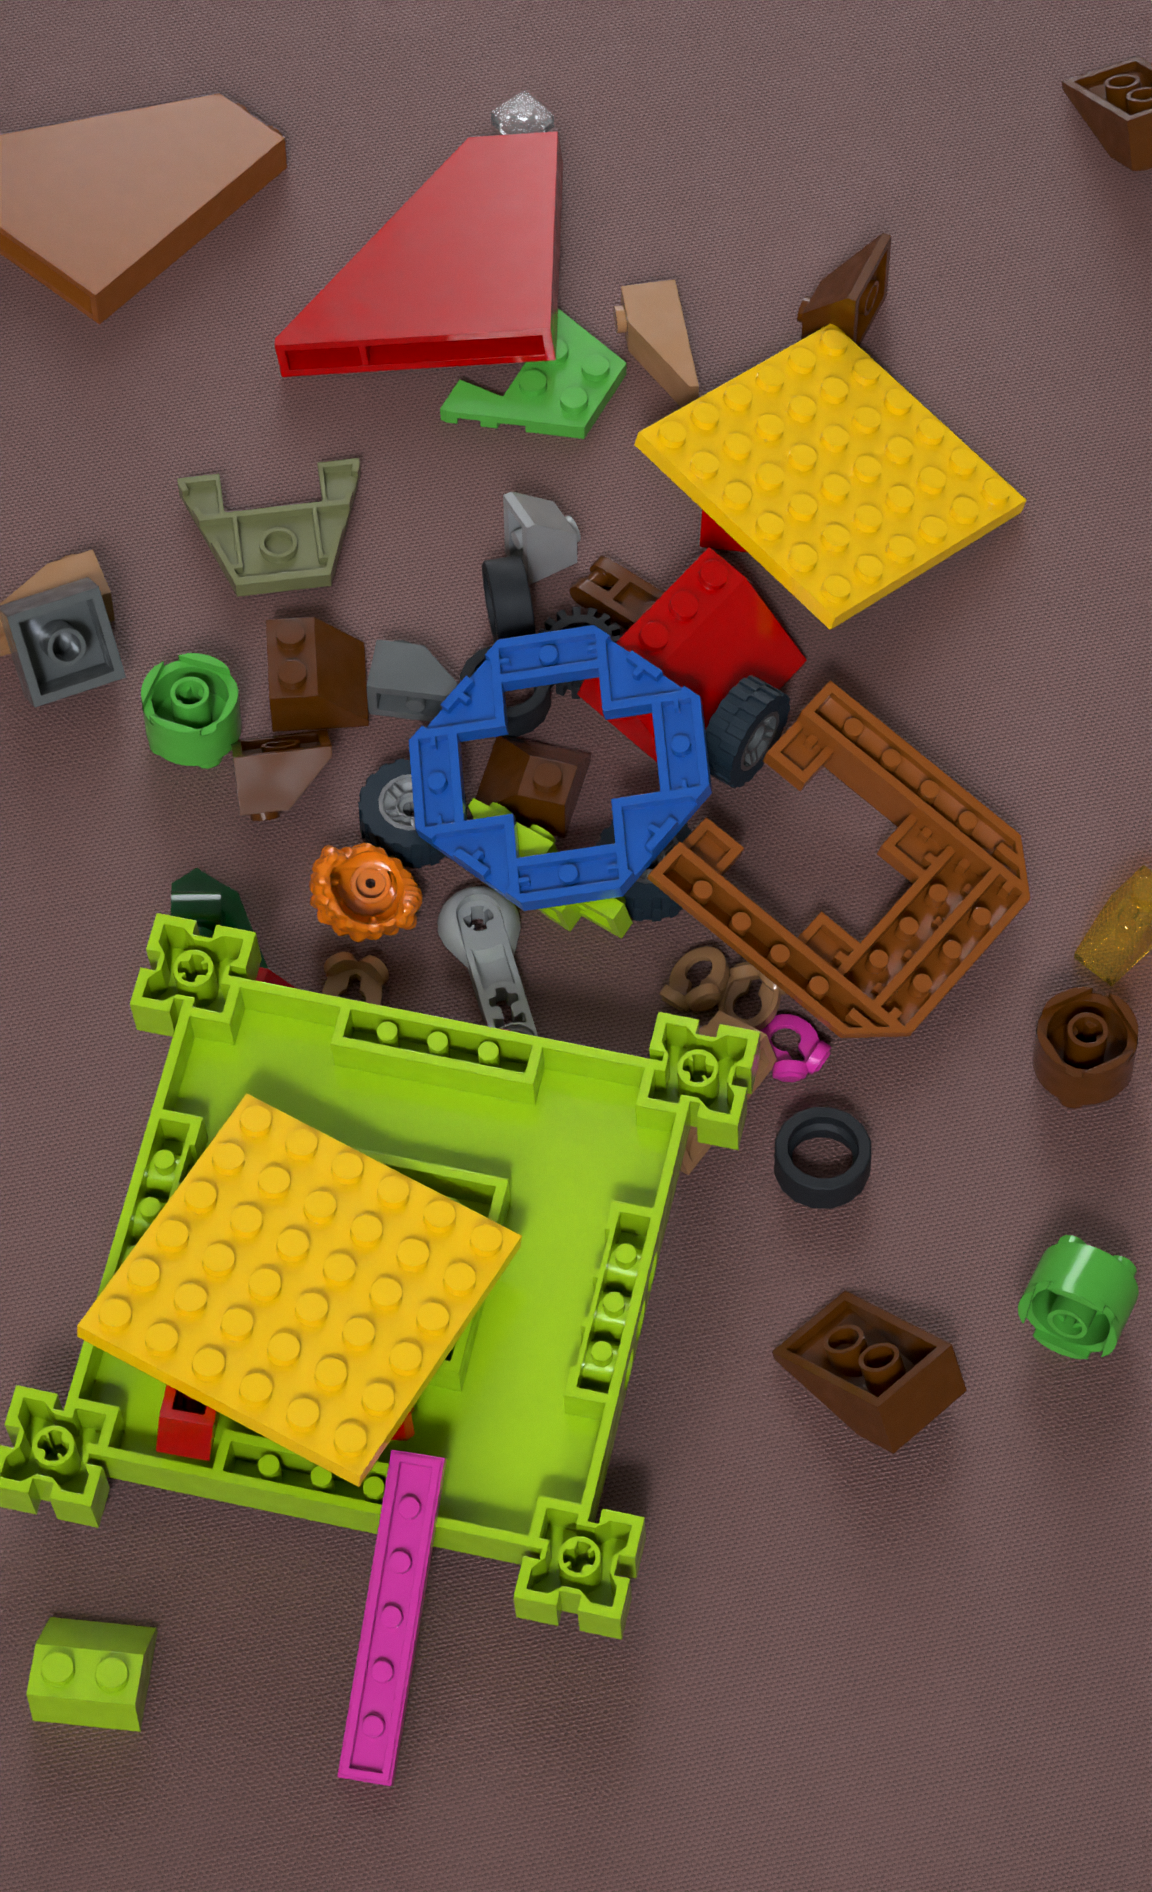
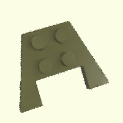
[177,458,361,597]

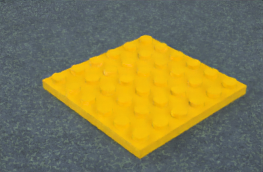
[634,323,1027,630]
[77,1093,522,1487]

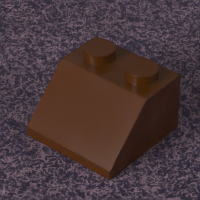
[266,617,369,732]

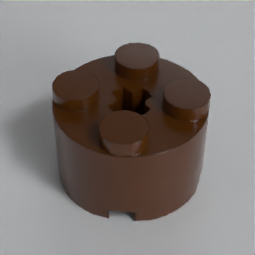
[1032,987,1139,1109]

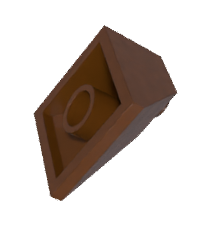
[797,233,891,346]
[231,730,333,821]
[471,736,591,838]

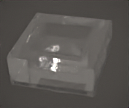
[491,90,554,135]

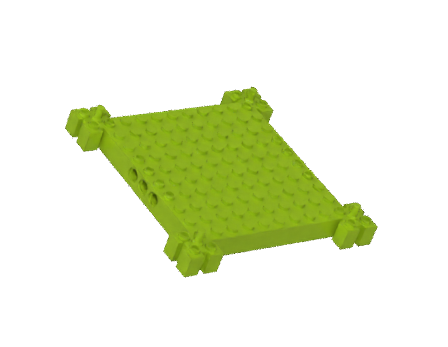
[0,913,760,1640]

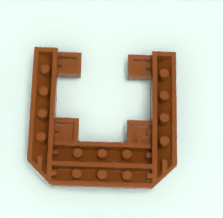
[647,680,1030,1038]

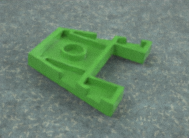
[440,309,627,439]

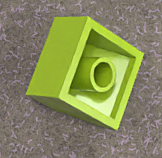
[26,1617,157,1732]

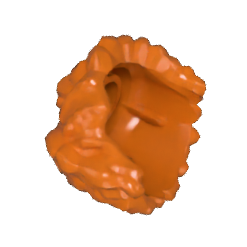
[309,843,423,943]

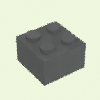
[0,577,126,708]

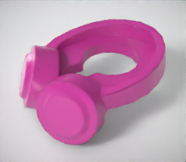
[760,1014,832,1082]

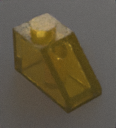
[1074,865,1152,987]

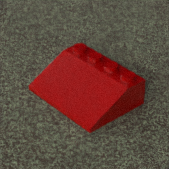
[577,547,807,763]

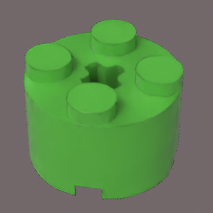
[141,653,242,769]
[1018,1235,1139,1359]

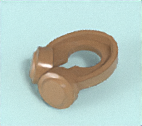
[659,946,730,1011]
[322,952,389,1005]
[718,962,786,1031]

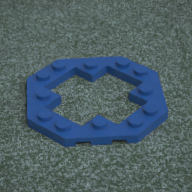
[409,625,712,911]

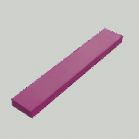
[337,1449,447,1786]

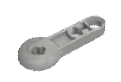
[437,886,538,1036]

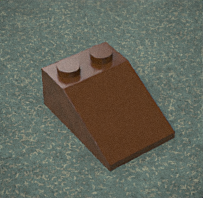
[1062,56,1152,171]
[772,1291,967,1454]

